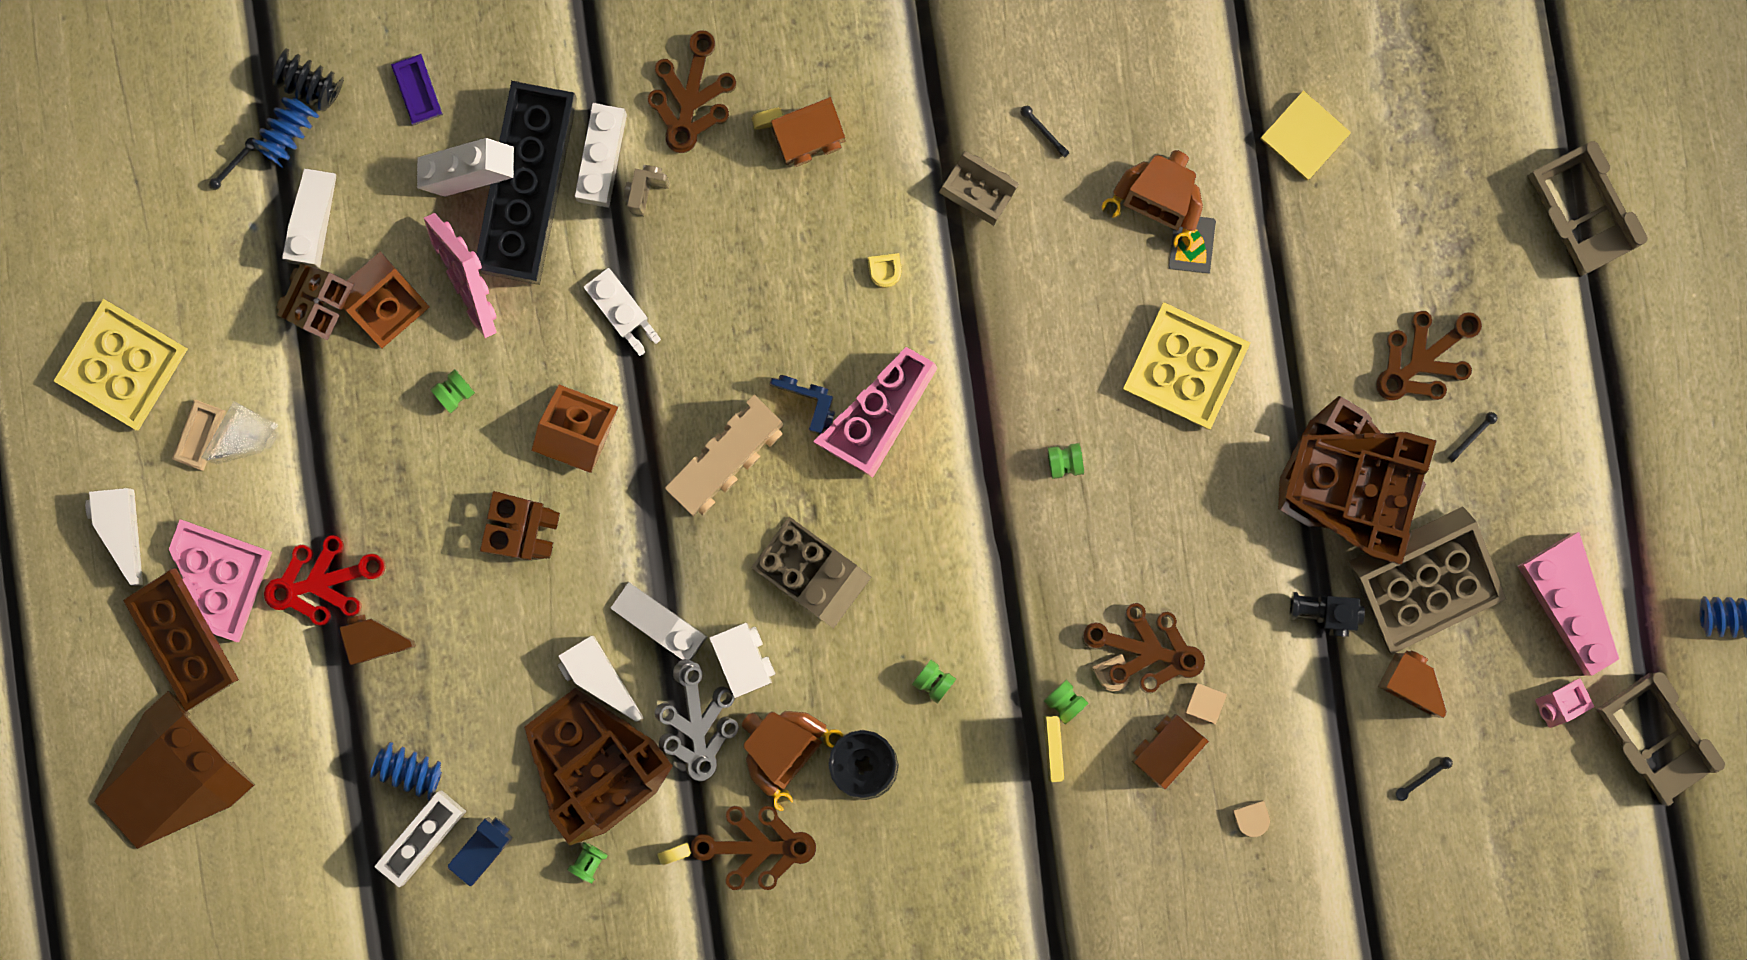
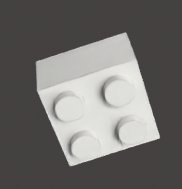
[710,623,775,698]

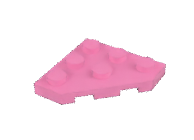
[424,213,497,338]
[169,519,272,642]

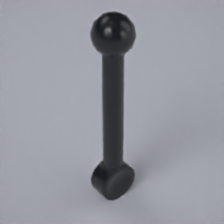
[1020,105,1070,158]
[209,138,256,190]
[1447,412,1498,463]
[1395,757,1453,801]

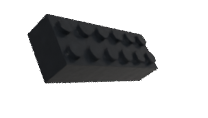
[476,80,577,285]

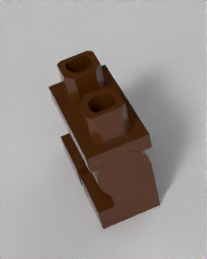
[276,263,354,341]
[480,491,560,561]

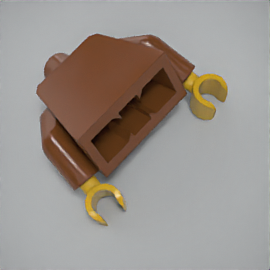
[1102,150,1203,251]
[742,711,843,811]

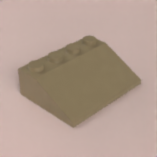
[1348,507,1506,655]

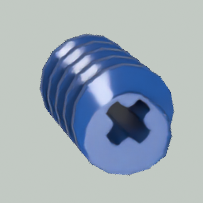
[251,97,319,168]
[1699,596,1747,638]
[370,742,442,801]

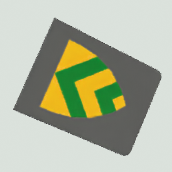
[1169,217,1216,274]

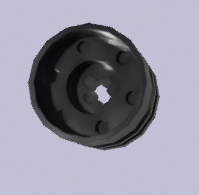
[828,730,899,800]

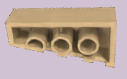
[665,394,783,516]

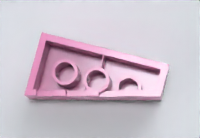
[1518,532,1619,676]

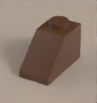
[340,614,416,665]

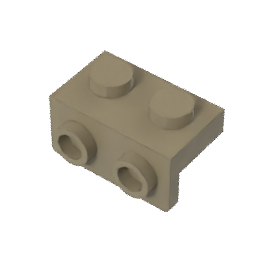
[939,151,1019,226]
[623,165,670,217]

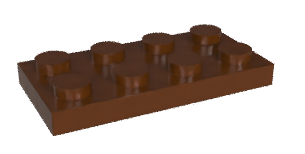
[123,568,239,712]

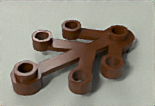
[648,30,736,153]
[1376,311,1482,401]
[1082,603,1205,694]
[691,806,816,890]

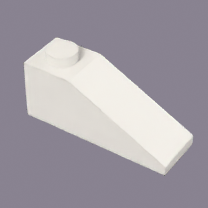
[282,168,336,268]
[85,488,143,586]
[611,582,707,660]
[558,636,644,722]

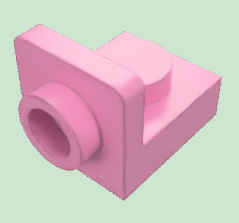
[1536,678,1595,728]

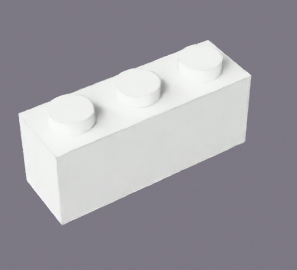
[575,103,627,208]
[417,138,514,197]
[374,791,466,887]

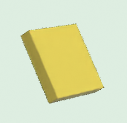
[1260,90,1351,181]
[1043,715,1064,782]

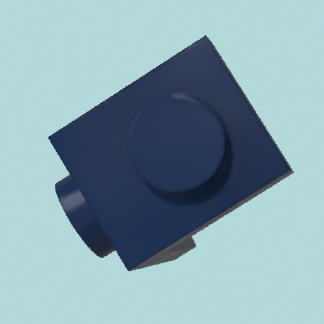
[770,375,835,435]
[448,817,513,886]

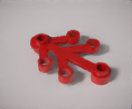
[264,535,386,625]

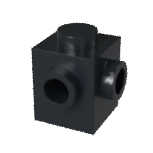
[1321,596,1365,637]

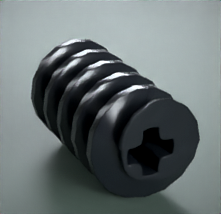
[272,48,344,112]

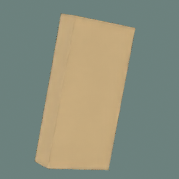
[172,399,226,471]

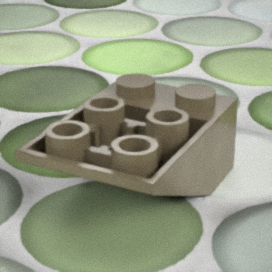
[751,517,871,629]

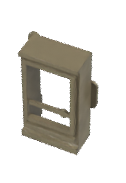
[1527,141,1648,277]
[1596,672,1725,806]

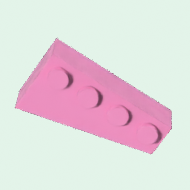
[813,347,937,478]

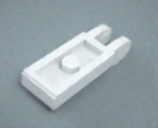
[584,268,661,356]

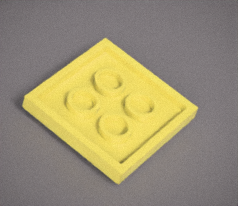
[54,299,188,431]
[1123,302,1251,430]

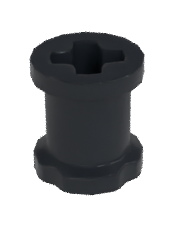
[1289,592,1326,623]

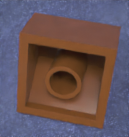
[771,97,846,167]
[343,251,430,349]
[531,384,618,473]
[1378,650,1447,718]
[1132,714,1209,790]

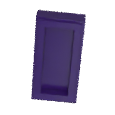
[391,54,443,126]

